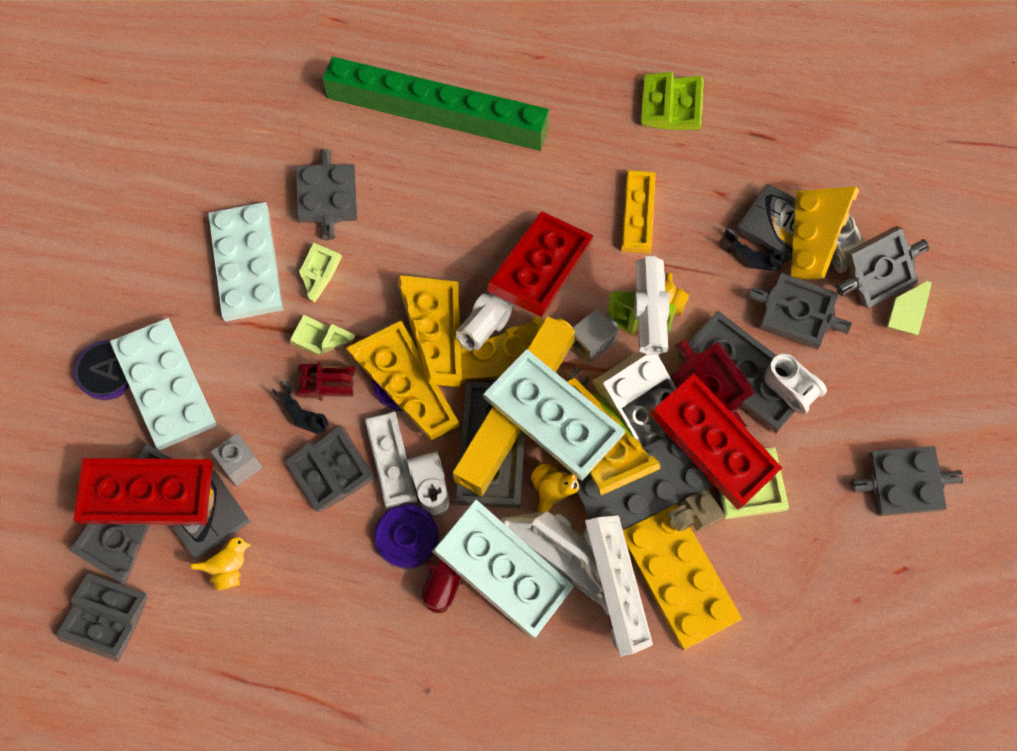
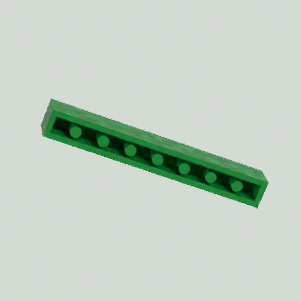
[323,56,549,151]

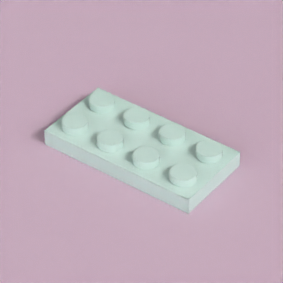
[208,202,284,322]
[110,318,217,451]
[484,349,625,481]
[432,500,574,638]

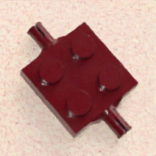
[670,339,756,427]

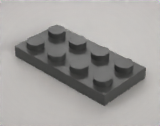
[678,311,813,434]
[456,381,525,509]
[576,436,714,529]

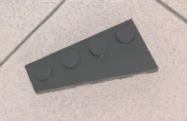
[69,444,172,585]

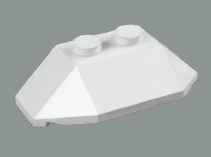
[500,511,604,607]

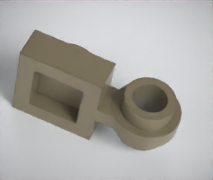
[668,489,725,532]

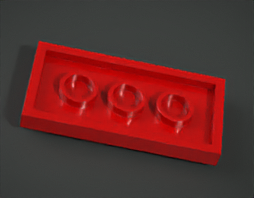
[487,211,594,318]
[649,373,783,510]
[73,458,213,525]

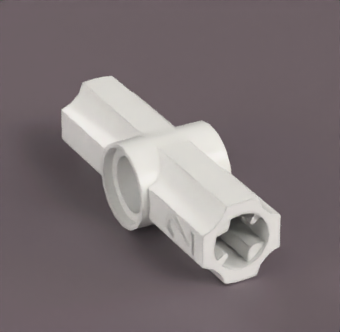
[634,256,669,355]
[456,293,516,351]

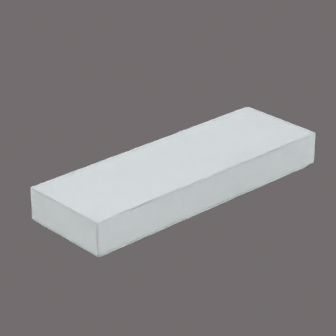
[365,411,417,509]

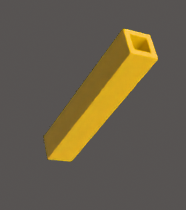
[453,316,575,497]

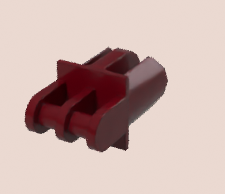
[296,361,355,401]
[422,560,462,614]

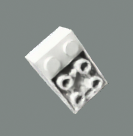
[591,351,677,448]

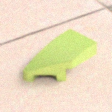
[299,242,342,302]
[886,281,932,336]
[290,315,355,356]

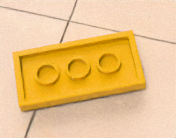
[623,504,742,651]

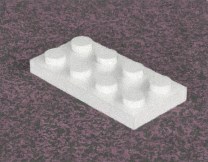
[585,516,653,657]

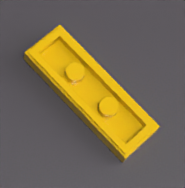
[621,170,656,254]

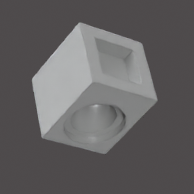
[573,308,618,363]
[211,433,263,486]

